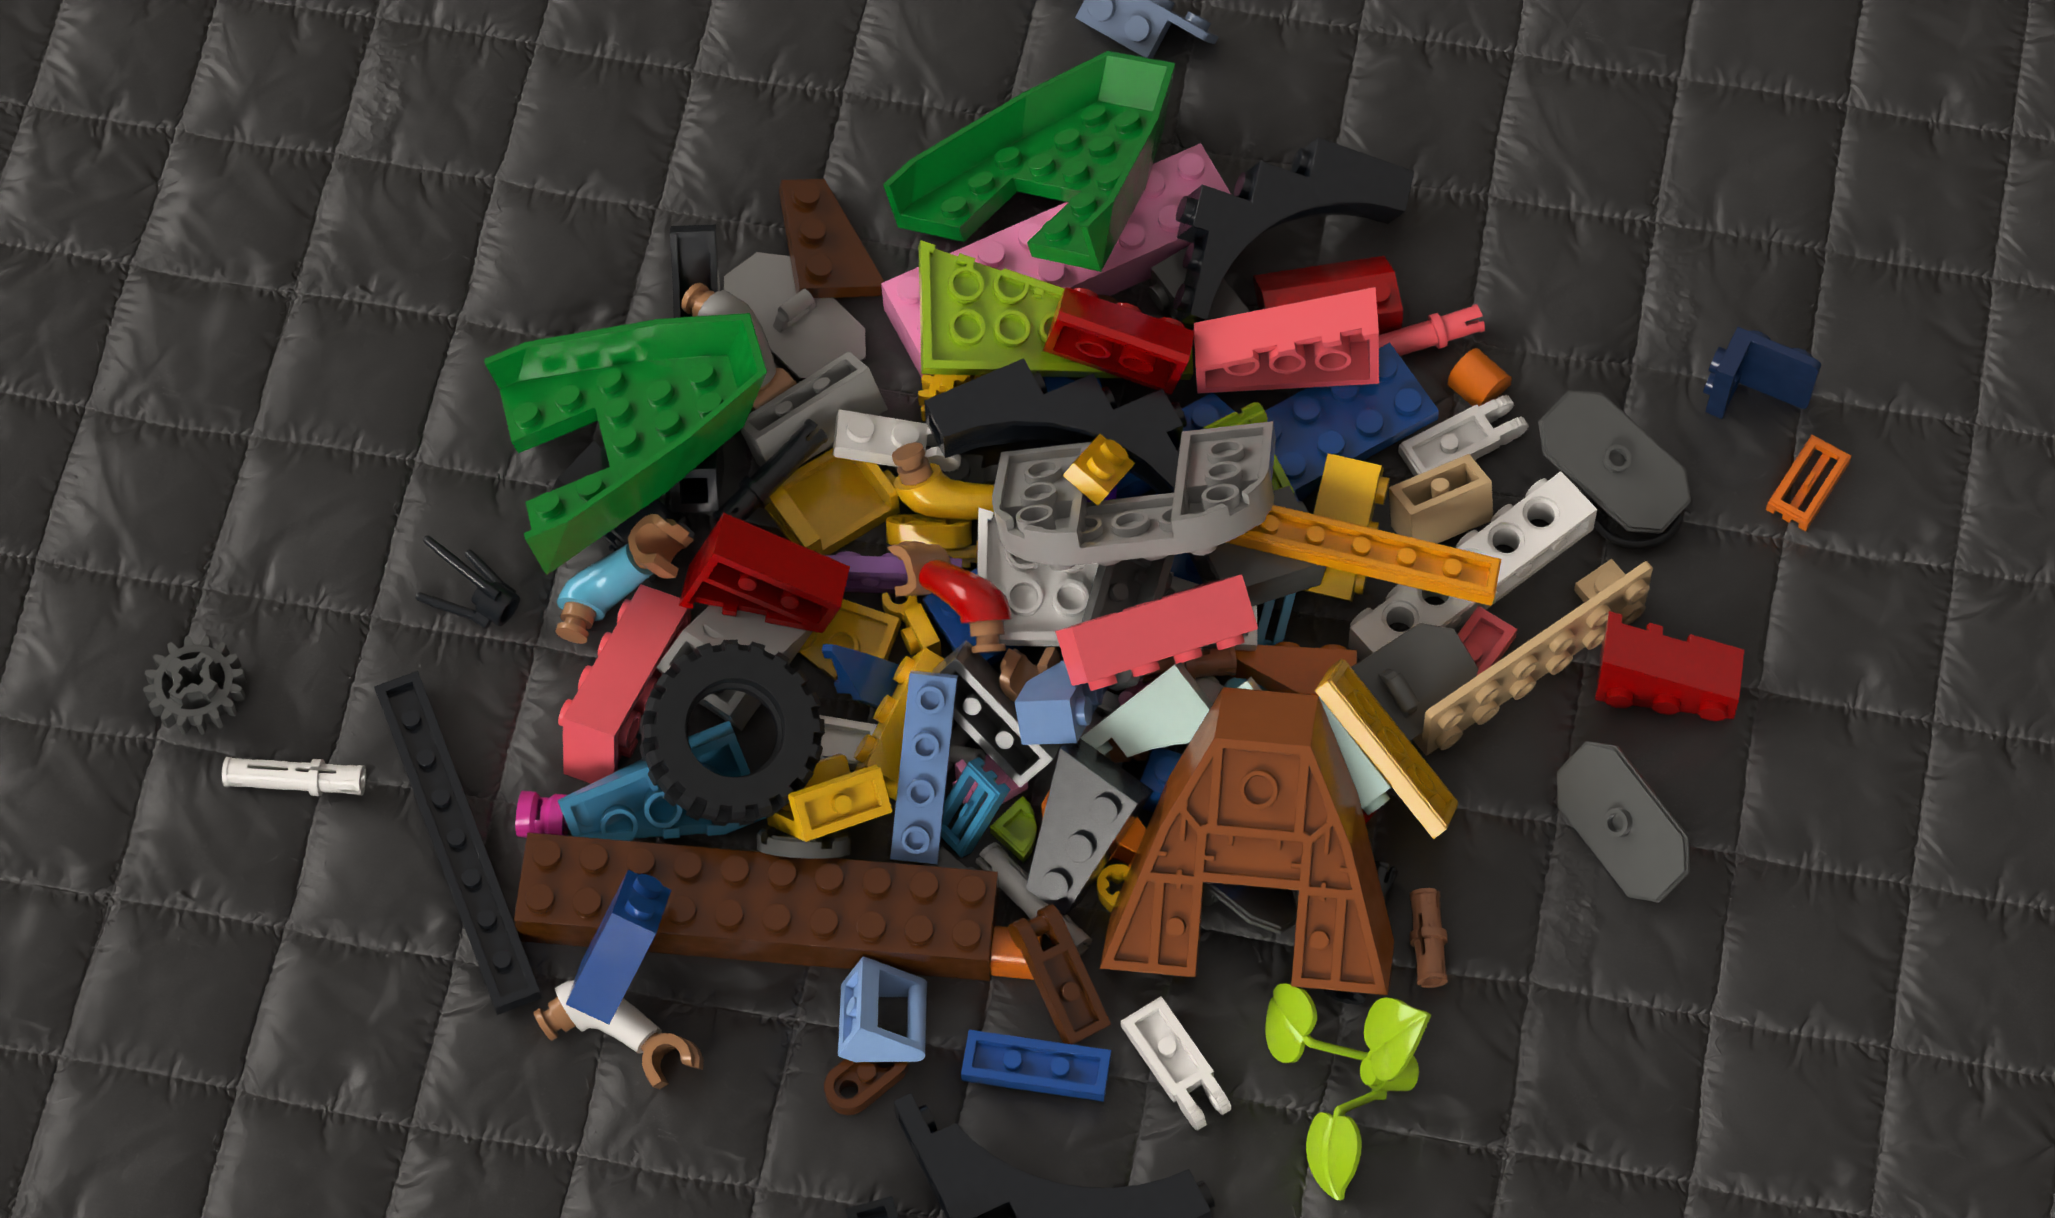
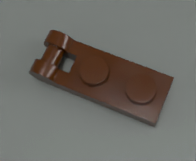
[1009,904,1111,1044]

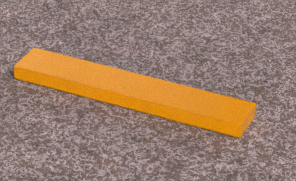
[1225,505,1502,606]

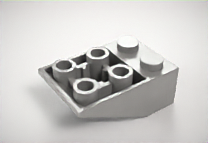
[656,605,813,731]

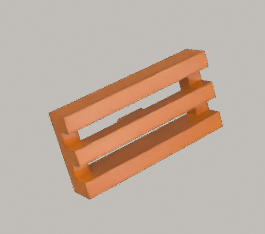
[1766,435,1852,532]

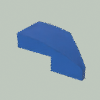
[822,644,899,709]

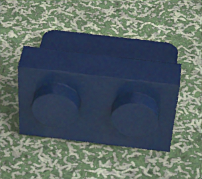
[1703,327,1821,419]

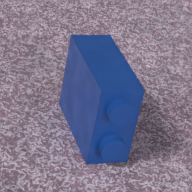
[566,870,671,1025]

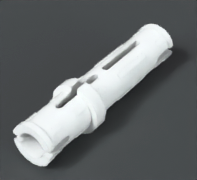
[222,757,366,796]

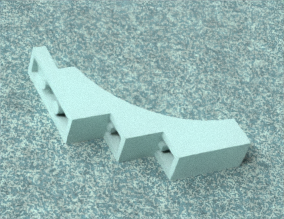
[1080,663,1391,815]

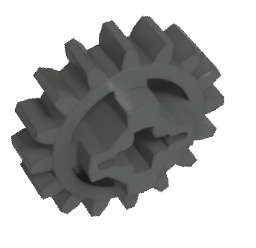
[143,636,247,735]

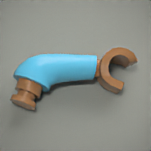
[555,514,694,644]

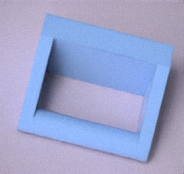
[838,956,927,1062]

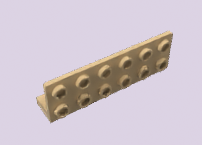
[1413,559,1653,756]

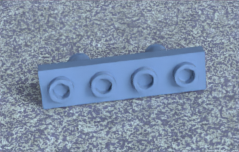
[890,670,958,864]

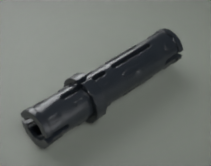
[713,419,828,522]

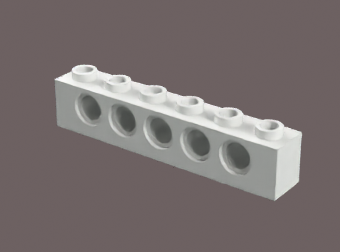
[1348,471,1597,660]

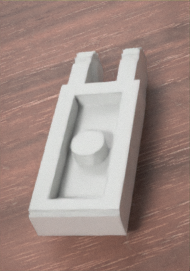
[1398,395,1529,476]
[833,409,961,472]
[1121,996,1232,1131]

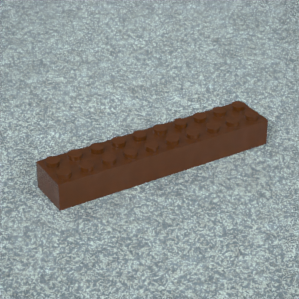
[514,833,1000,981]

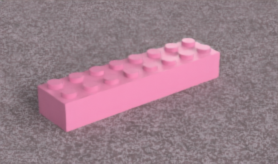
[881,143,1231,378]

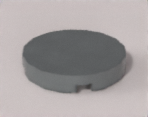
[757,826,852,859]

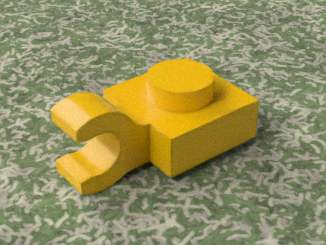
[882,583,942,657]

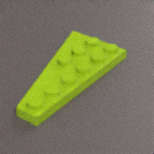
[918,240,1193,380]

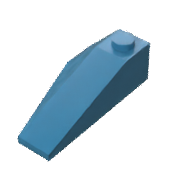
[558,721,766,841]

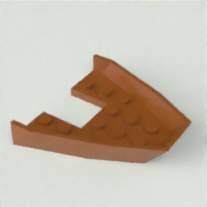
[1100,687,1394,995]

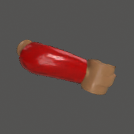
[887,541,1012,654]

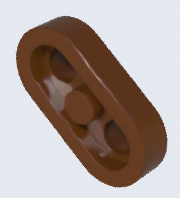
[824,1059,910,1115]

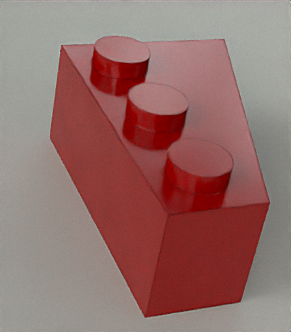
[679,513,850,633]
[1595,611,1744,721]

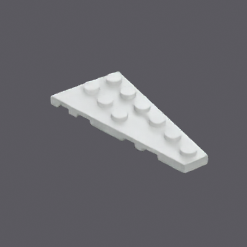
[977,507,1257,651]

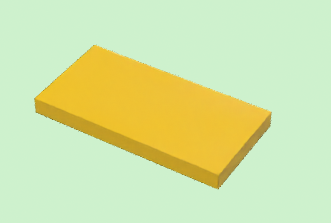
[1315,658,1458,839]

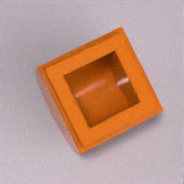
[1447,348,1512,406]
[990,926,1043,980]

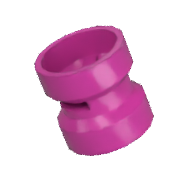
[515,790,569,838]

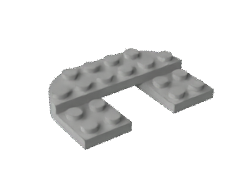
[992,421,1276,571]

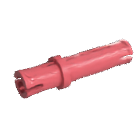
[1379,304,1485,356]

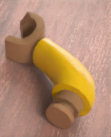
[892,442,995,520]

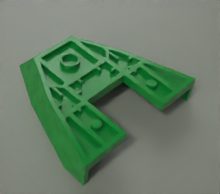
[883,51,1176,272]
[484,313,767,575]

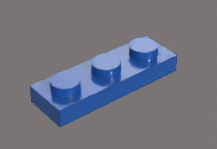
[961,1030,1111,1102]

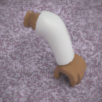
[534,980,704,1090]

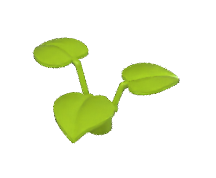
[1265,983,1431,1200]

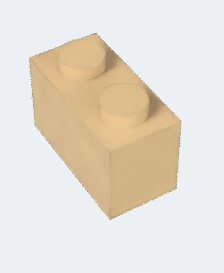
[1389,454,1493,544]

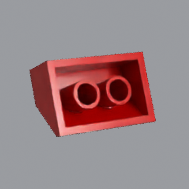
[1253,256,1403,335]
[1043,287,1195,395]

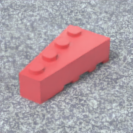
[1194,287,1379,394]
[1055,574,1258,691]
[558,584,691,784]

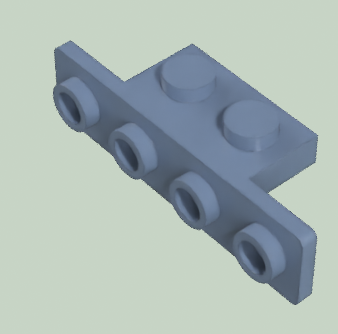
[1075,0,1219,59]

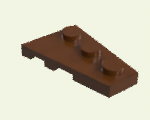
[779,179,885,298]

